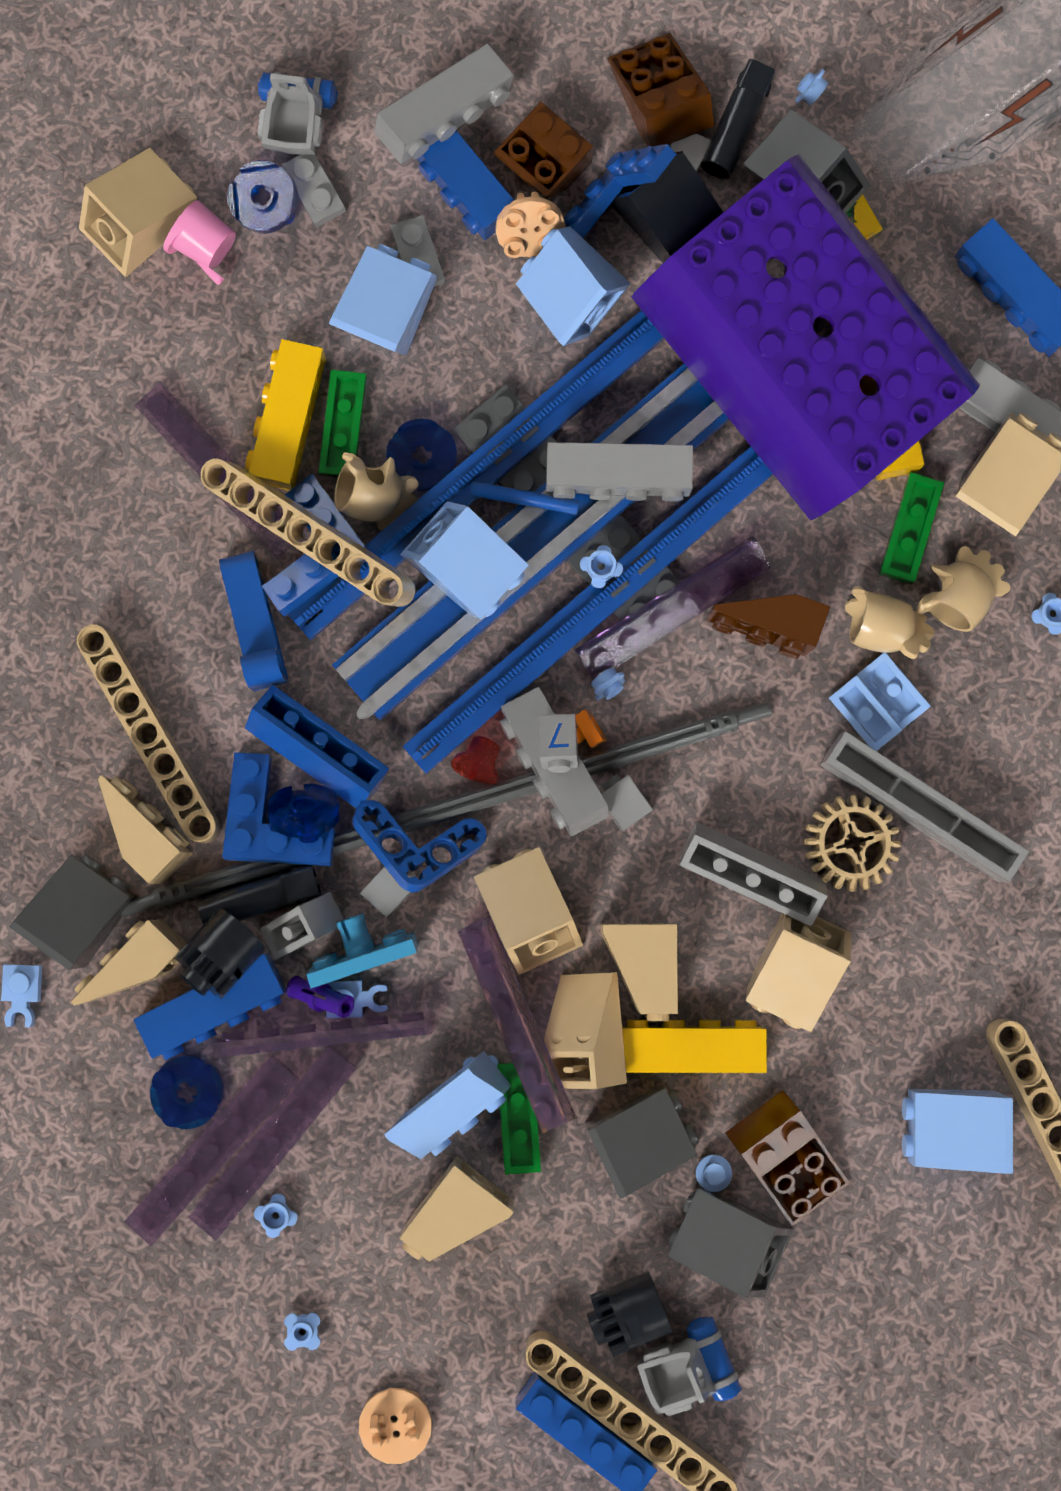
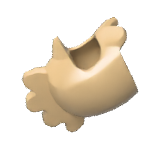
[334,452,418,531]
[917,546,1011,632]
[845,586,935,659]

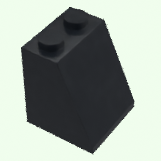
[611,151,724,263]

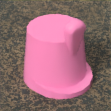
[163,200,236,285]

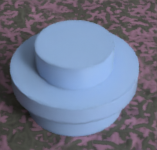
[695,1154,732,1192]

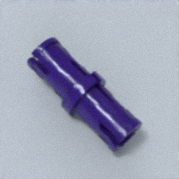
[286,976,354,1018]

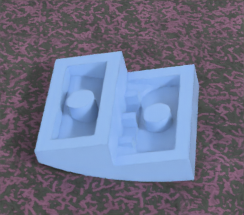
[829,653,931,751]

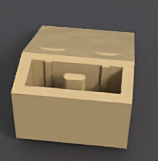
[98,775,193,884]
[71,919,187,1006]
[541,972,627,1089]

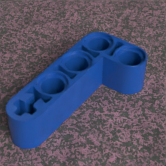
[219,550,289,692]

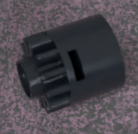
[175,908,265,999]
[586,1271,673,1357]

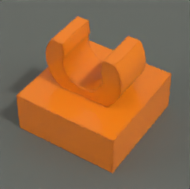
[575,709,607,748]

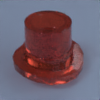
[451,736,500,785]

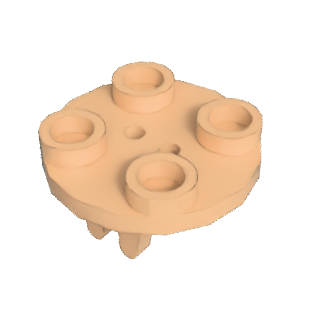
[495,192,566,258]
[359,1388,432,1464]

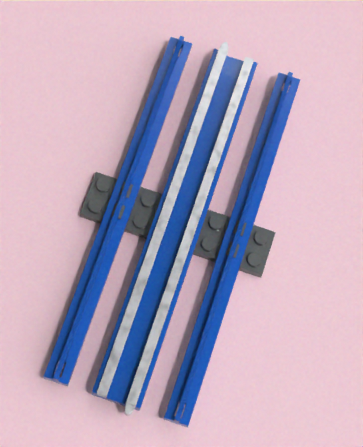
[288,310,773,774]

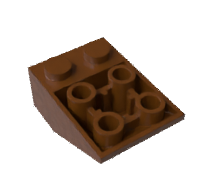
[607,33,714,147]
[706,594,831,659]
[725,1090,850,1227]

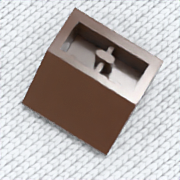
[494,101,593,199]

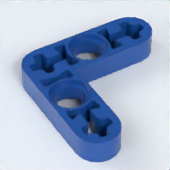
[352,800,487,892]

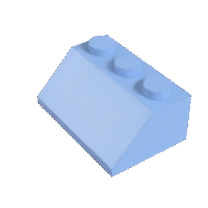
[384,1051,511,1159]

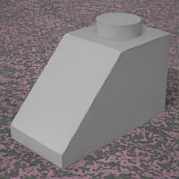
[260,892,344,961]

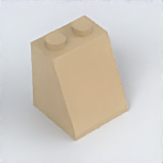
[79,148,197,277]
[956,412,1061,536]
[474,847,583,975]
[745,913,851,1032]
[600,924,678,1021]
[399,1156,514,1262]

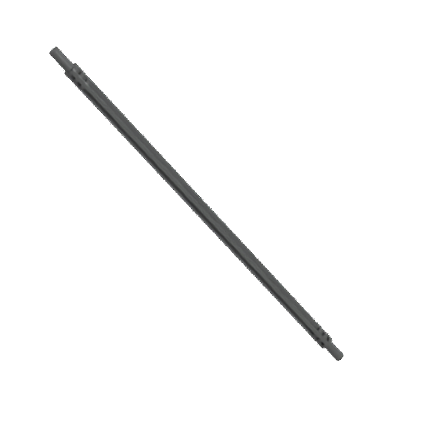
[121,703,771,917]

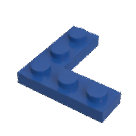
[564,144,677,238]
[262,474,368,617]
[222,752,335,866]

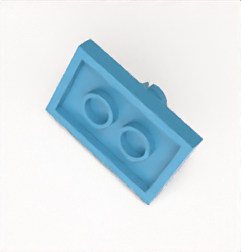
[306,913,419,988]

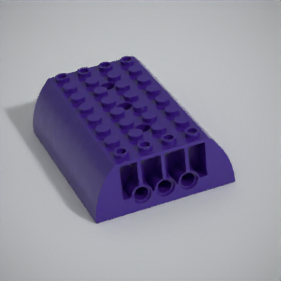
[631,154,980,521]

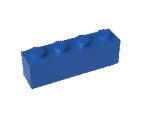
[417,131,515,241]
[955,218,1061,357]
[245,684,389,809]
[133,953,286,1060]
[516,1372,657,1491]

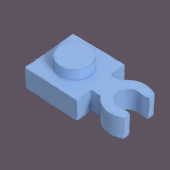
[1,964,42,1027]
[326,980,388,1018]

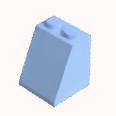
[516,226,631,346]
[329,243,438,355]
[400,501,529,620]
[902,1089,1013,1174]

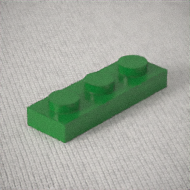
[318,370,367,478]
[878,472,944,585]
[497,1061,541,1175]

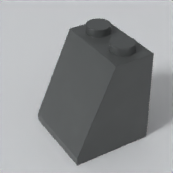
[743,109,870,213]
[9,854,136,970]
[585,1085,699,1199]
[668,1188,794,1298]

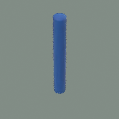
[471,481,579,515]

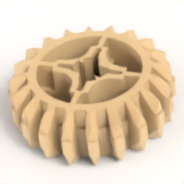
[803,795,901,892]

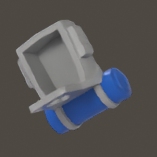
[258,72,338,155]
[637,1316,742,1416]

